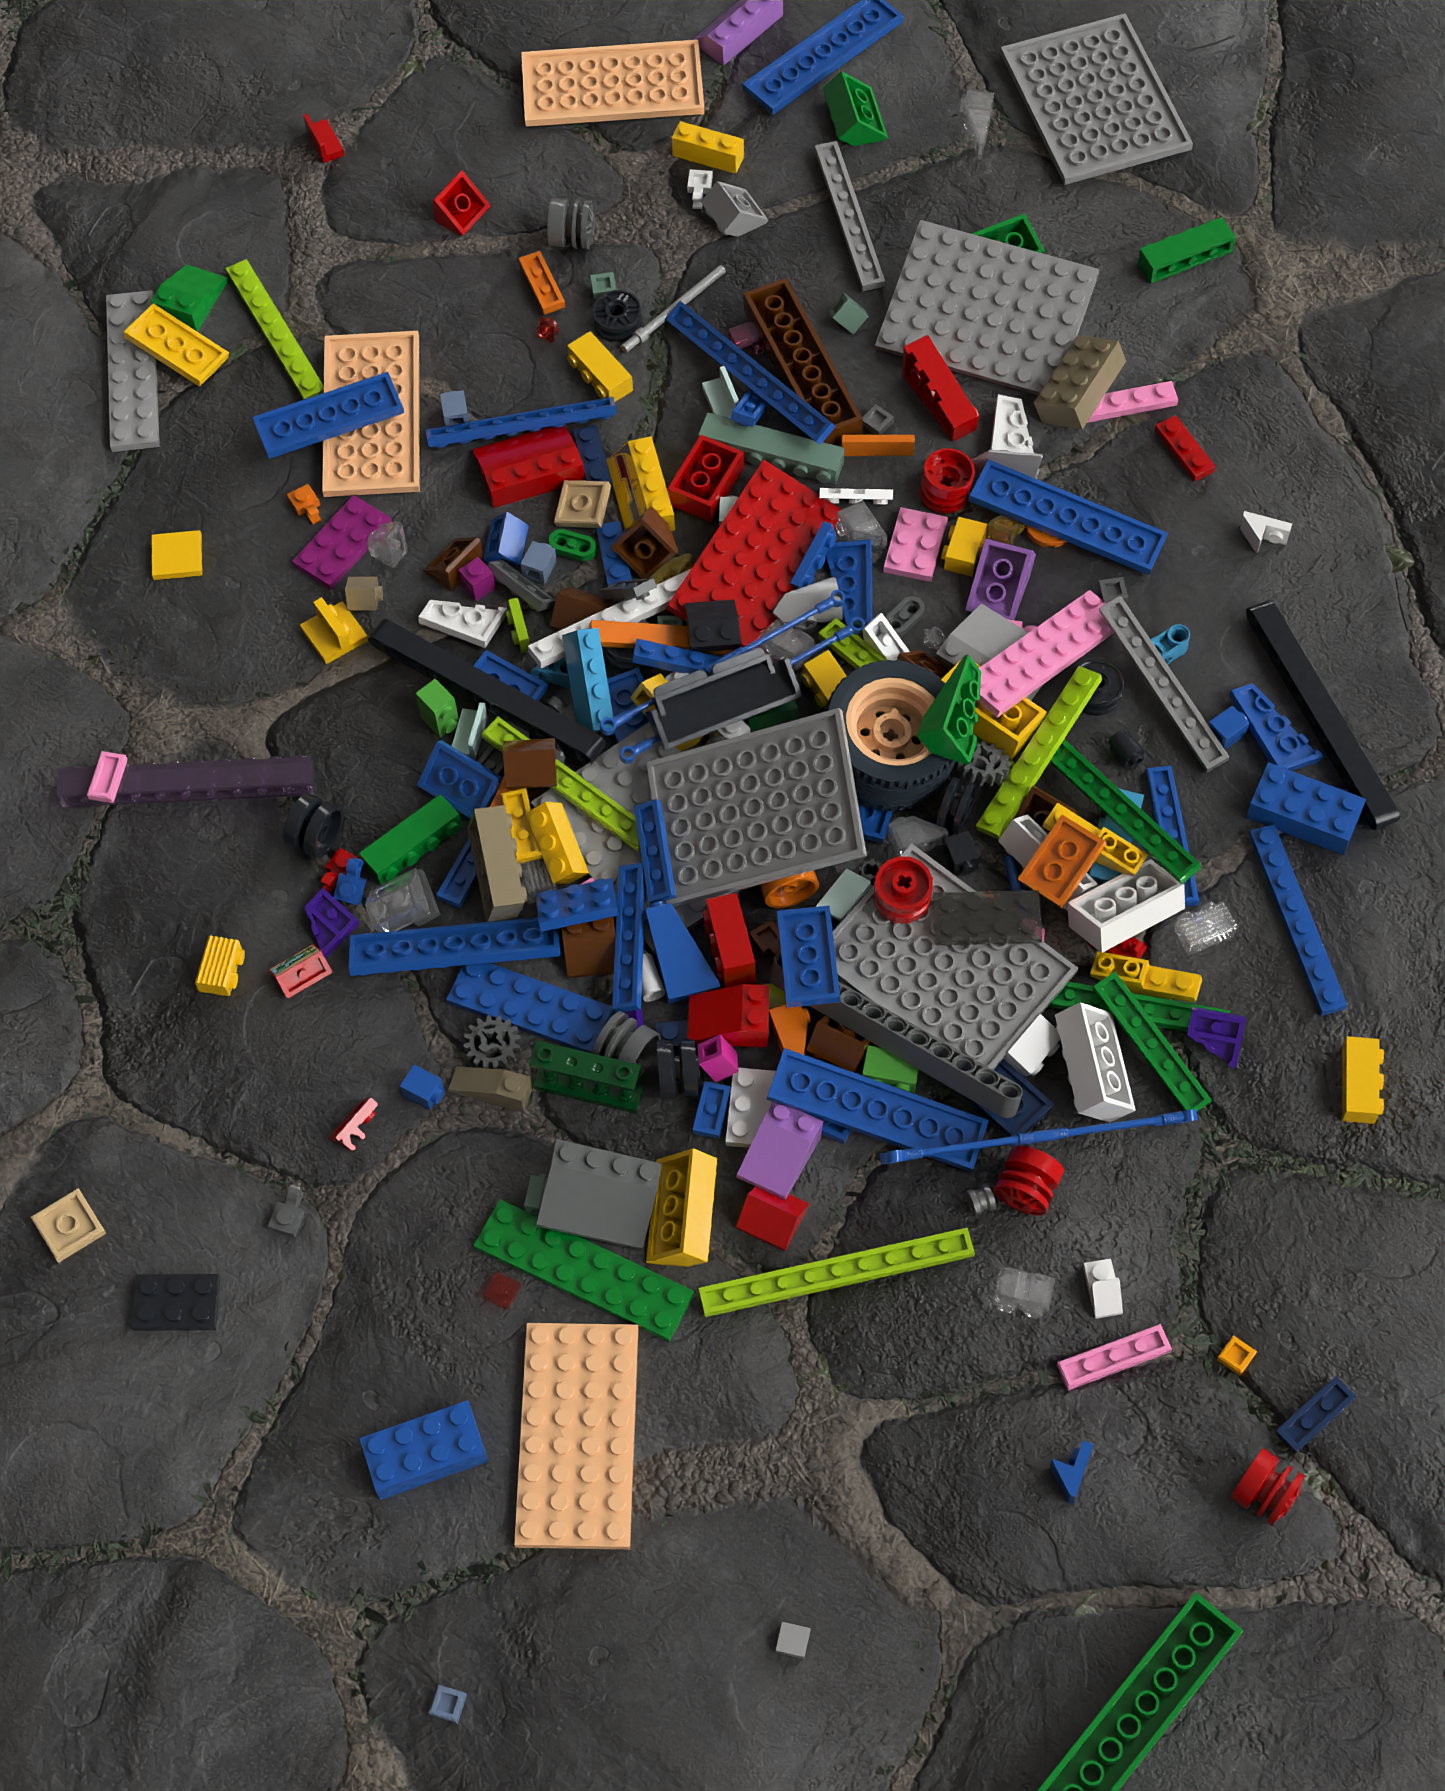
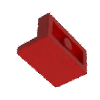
[303,113,344,163]

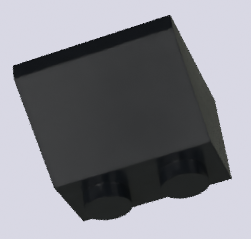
[684,599,741,652]

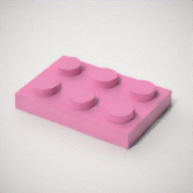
[883,507,948,582]

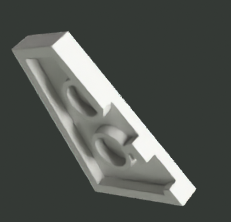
[990,395,1034,453]
[820,488,893,504]
[419,600,507,648]
[726,1068,776,1148]

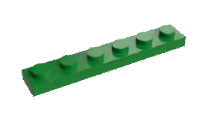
[1093,972,1212,1112]

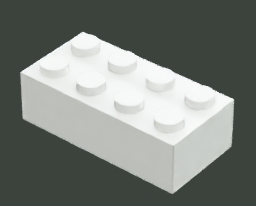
[1068,859,1185,953]
[1055,1002,1136,1123]

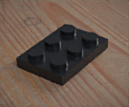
[131,1274,221,1331]

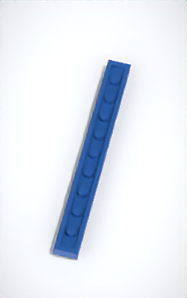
[665,301,836,445]

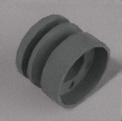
[547,197,595,250]
[592,1011,661,1078]

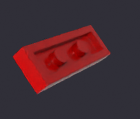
[1155,415,1216,482]

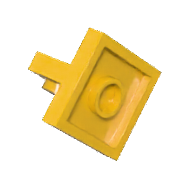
[300,597,368,664]

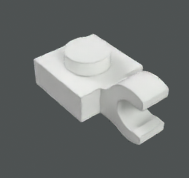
[687,170,713,209]

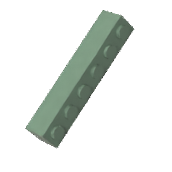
[698,412,845,485]

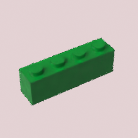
[1138,217,1236,283]
[359,794,462,885]

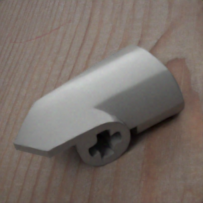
[971,450,1043,479]
[773,577,843,630]

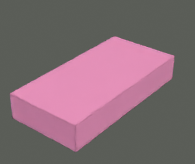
[87,751,128,803]

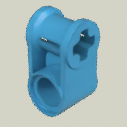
[1150,624,1190,665]
[531,657,571,688]

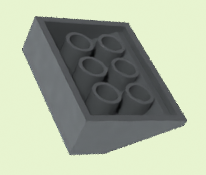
[535,1139,662,1250]

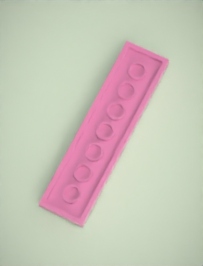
[976,590,1114,718]

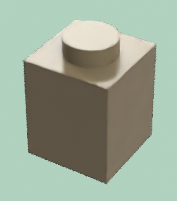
[345,577,383,610]

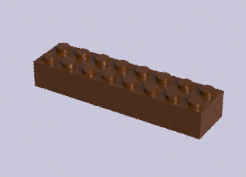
[743,278,863,445]

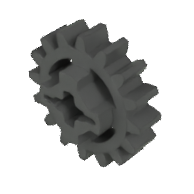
[954,741,1011,786]
[463,1015,522,1069]

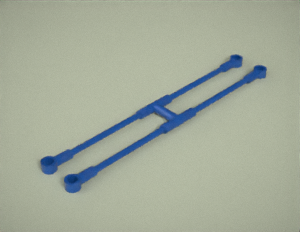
[600,590,865,764]
[879,1109,1198,1165]

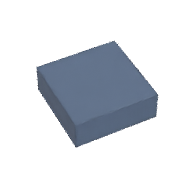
[429,1684,467,1724]

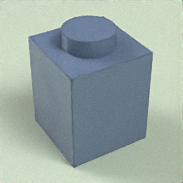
[440,390,469,426]
[521,541,557,585]

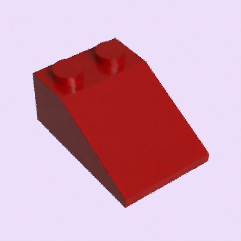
[688,984,770,1047]

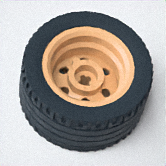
[825,660,955,811]

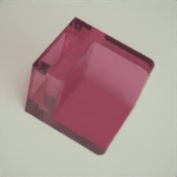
[728,320,764,355]

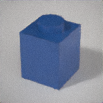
[1208,706,1249,750]
[400,1065,445,1110]

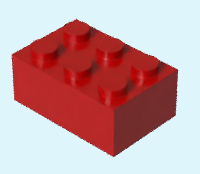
[667,435,744,523]
[702,893,756,988]

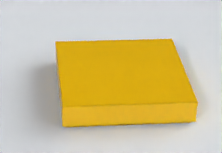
[152,530,202,580]

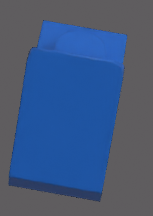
[1050,1441,1094,1504]

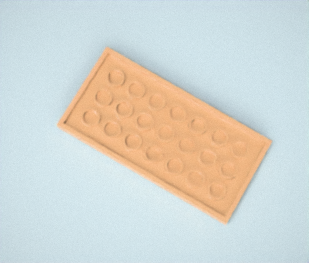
[521,40,704,127]
[322,331,420,497]
[514,1323,639,1550]

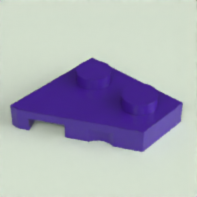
[305,888,360,959]
[1187,1007,1246,1068]

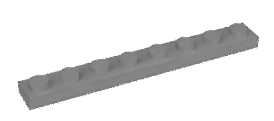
[815,141,885,292]
[1099,596,1229,772]

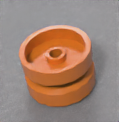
[760,870,819,908]

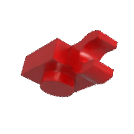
[321,848,360,893]

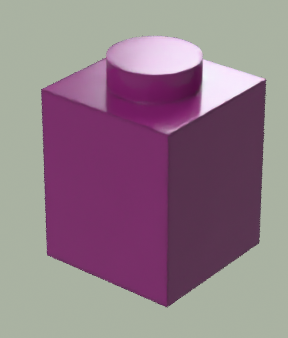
[458,557,496,601]

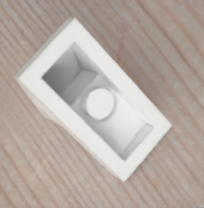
[1240,511,1292,553]
[863,613,910,661]
[1083,1259,1123,1319]

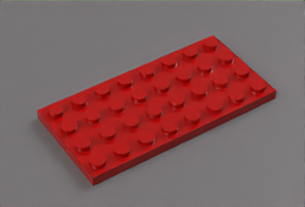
[666,460,845,650]

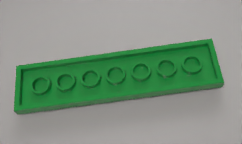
[474,1199,695,1342]

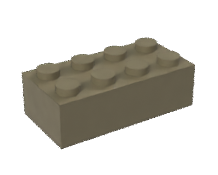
[1034,335,1126,429]
[467,805,527,922]

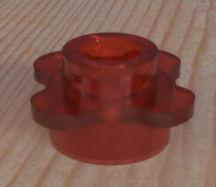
[537,316,559,343]

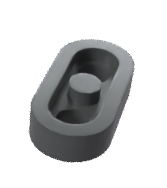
[885,596,925,637]

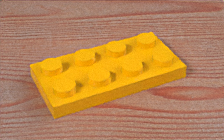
[124,303,229,387]

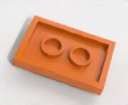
[1018,814,1107,908]

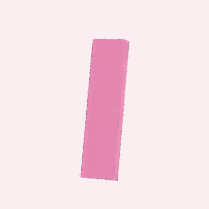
[1057,1324,1172,1391]

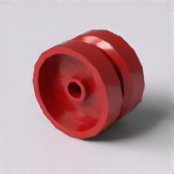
[874,856,933,924]

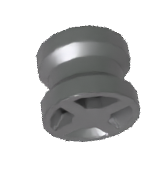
[966,1184,996,1216]

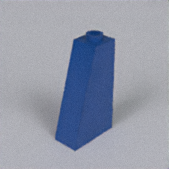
[645,901,720,1004]

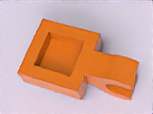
[287,484,322,525]

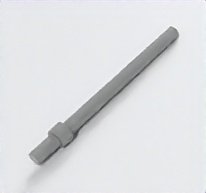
[621,265,726,353]

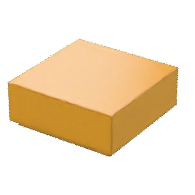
[1217,1335,1257,1376]

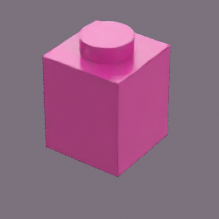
[698,1034,739,1082]

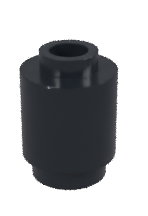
[1108,730,1145,768]

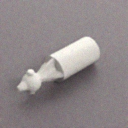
[641,948,666,1002]

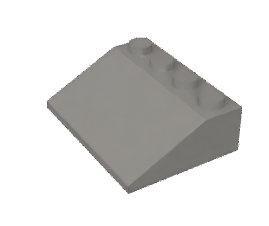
[936,603,1042,701]

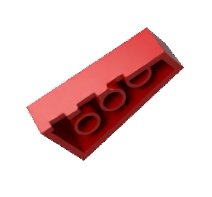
[902,335,979,442]

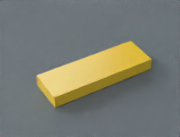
[501,788,542,863]

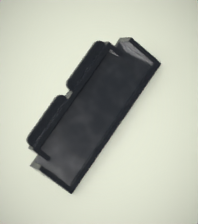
[645,648,802,750]

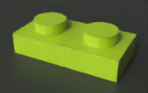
[505,598,530,654]

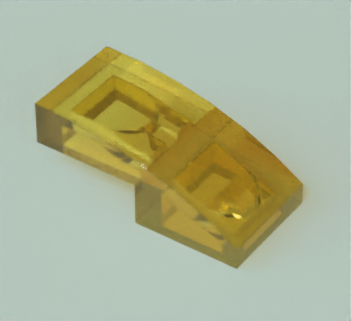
[650,553,693,585]

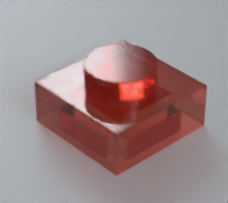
[483,1271,521,1310]

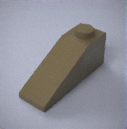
[448,1066,533,1113]

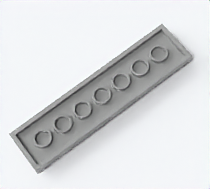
[106,290,160,452]

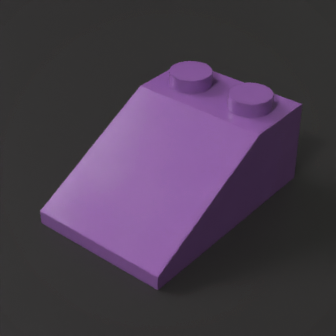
[965,538,1036,620]
[736,1102,824,1200]

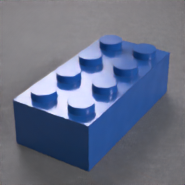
[1246,762,1366,855]
[360,1400,489,1500]

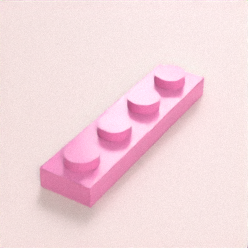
[1087,381,1178,423]

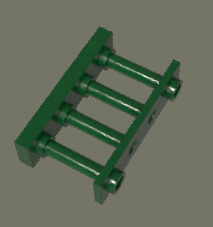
[529,1040,644,1114]

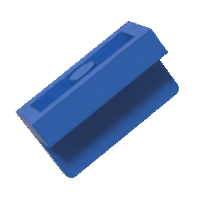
[483,512,529,566]

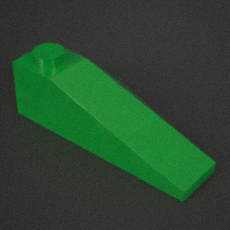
[917,655,982,765]

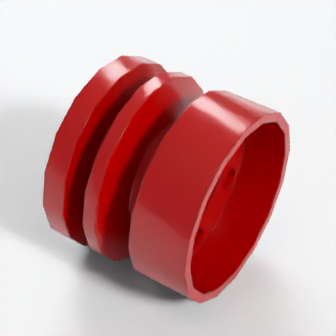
[919,448,975,514]
[993,1146,1064,1216]
[1230,1448,1305,1526]

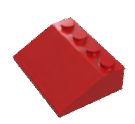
[473,425,585,508]

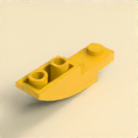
[1042,803,1148,876]
[1090,951,1202,1003]

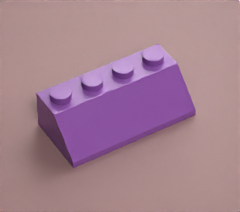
[692,0,783,66]

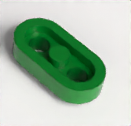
[549,529,596,561]

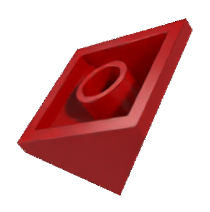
[432,170,491,236]
[736,1186,810,1251]

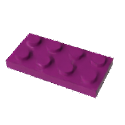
[292,495,392,590]

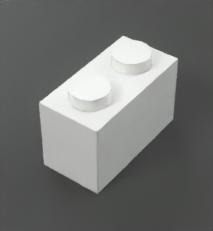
[1003,1014,1060,1077]

